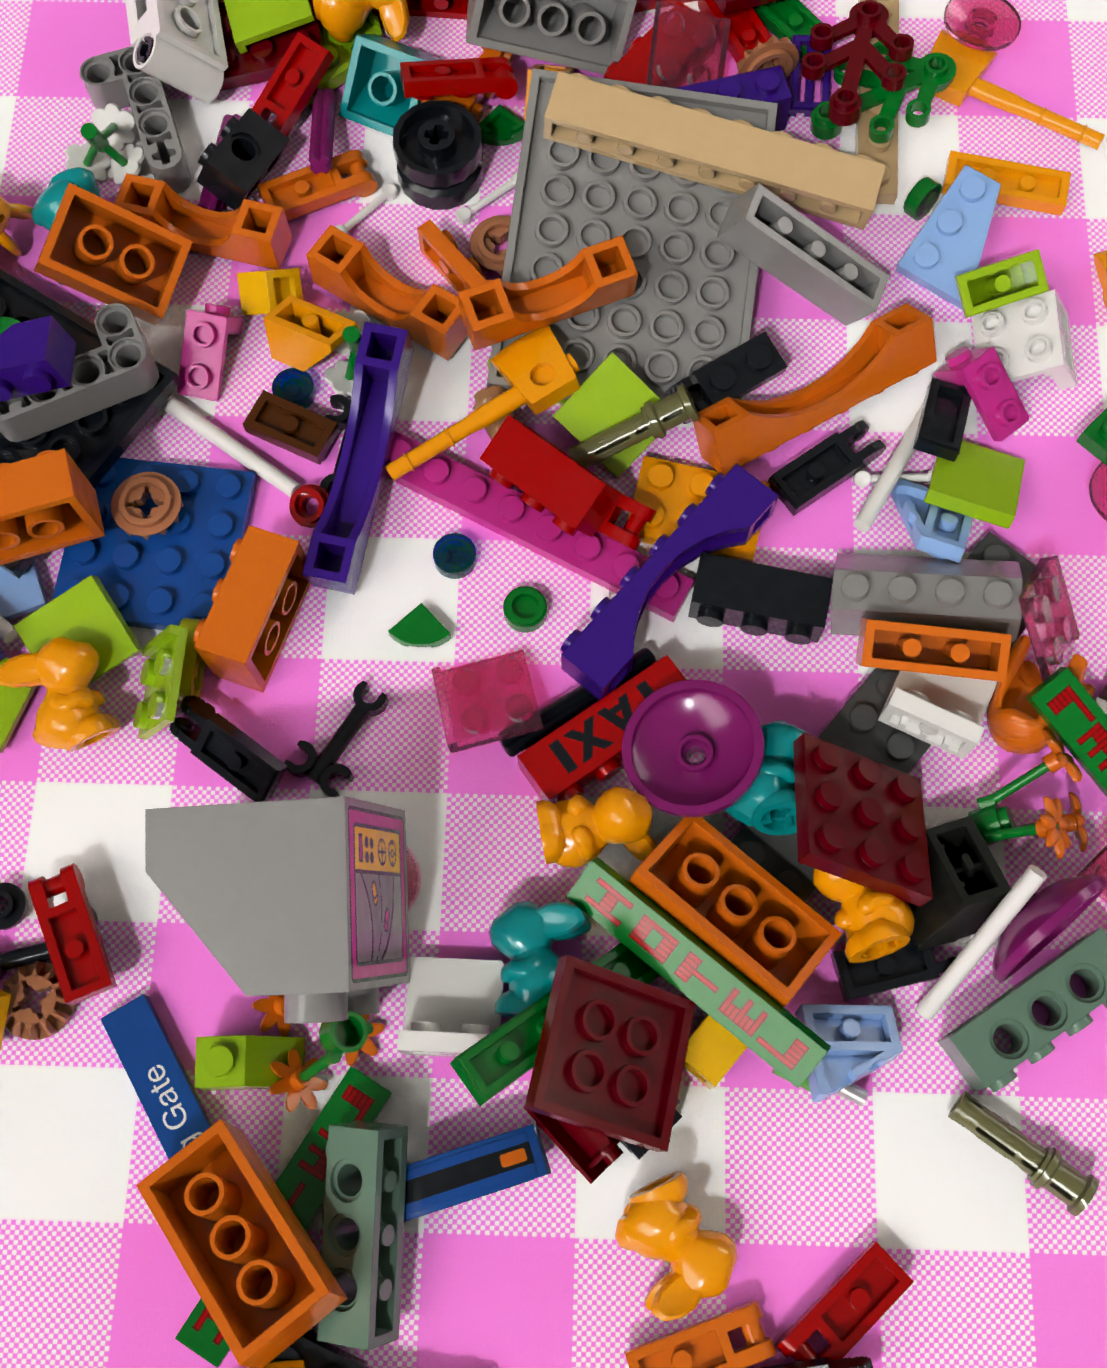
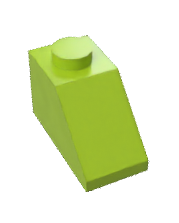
[954,249,1049,318]
[194,1035,305,1091]

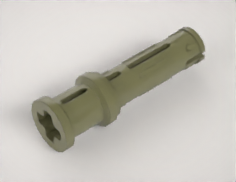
[568,384,700,468]
[948,1091,1100,1217]

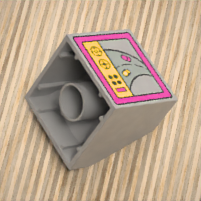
[145,796,410,1024]

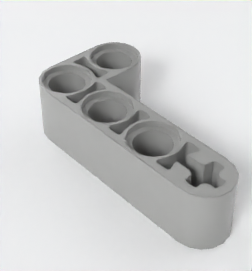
[80,46,191,194]
[0,303,159,442]

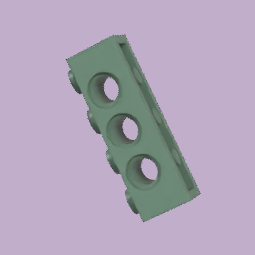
[937,927,1107,1093]
[317,1120,408,1351]

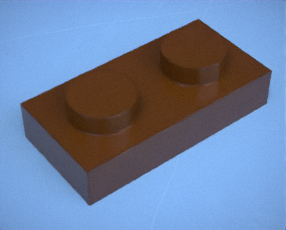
[243,390,340,465]

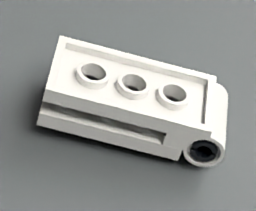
[125,0,228,103]

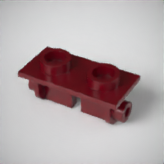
[523,1107,624,1184]

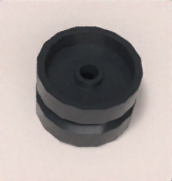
[393,100,484,210]

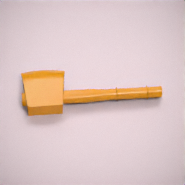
[917,29,1105,150]
[385,325,580,481]

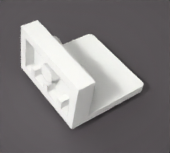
[972,289,1077,390]
[878,671,997,760]
[397,956,504,1057]

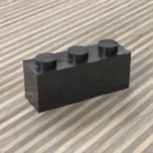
[688,553,833,645]

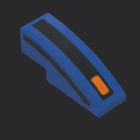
[404,1123,551,1222]

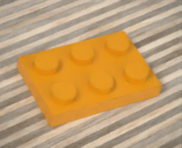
[629,456,770,562]

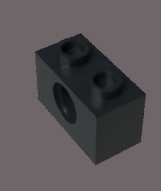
[196,108,290,210]

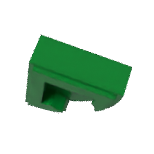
[479,104,525,146]
[388,603,452,648]

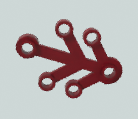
[801,0,914,126]

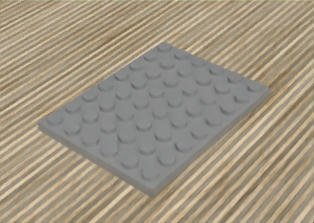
[487,68,778,403]

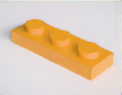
[941,150,1071,216]

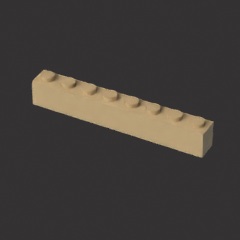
[543,71,886,230]

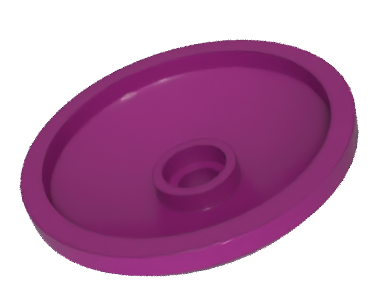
[622,680,765,817]
[992,875,1107,983]

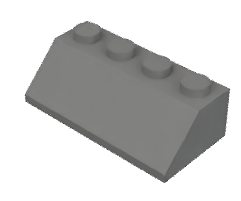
[466,0,637,75]
[830,553,1023,645]

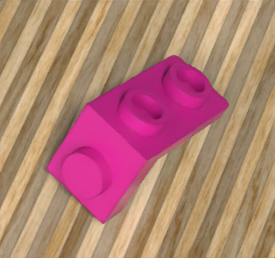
[177,303,244,401]
[933,346,1029,441]

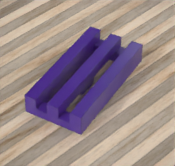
[789,35,832,118]

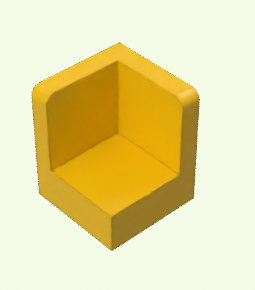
[237,268,303,315]
[684,1015,747,1090]

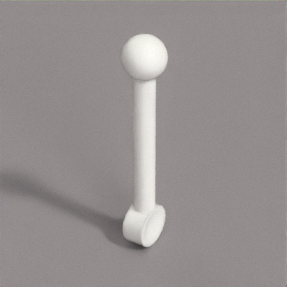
[455,171,518,225]
[335,183,398,234]
[853,469,933,488]

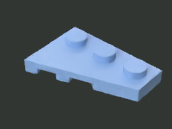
[896,165,1001,310]

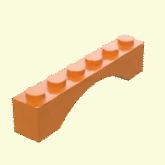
[693,303,937,475]

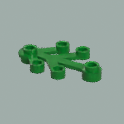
[810,41,957,144]

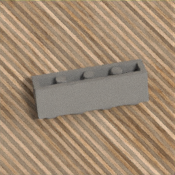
[717,184,889,326]

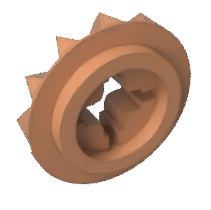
[736,35,799,78]
[470,215,511,276]
[111,472,184,540]
[2,961,75,1040]

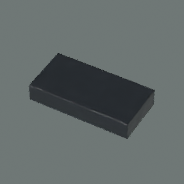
[913,377,971,462]

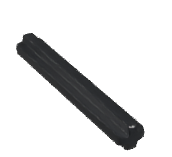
[499,648,657,757]

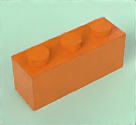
[855,618,1012,682]

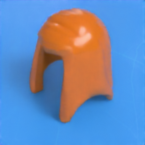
[987,635,1095,755]

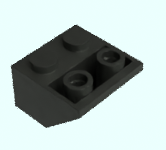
[907,815,1011,952]

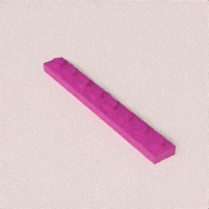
[384,431,695,622]

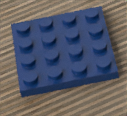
[52,458,258,630]

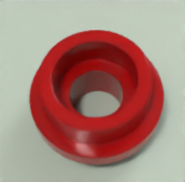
[289,484,329,528]

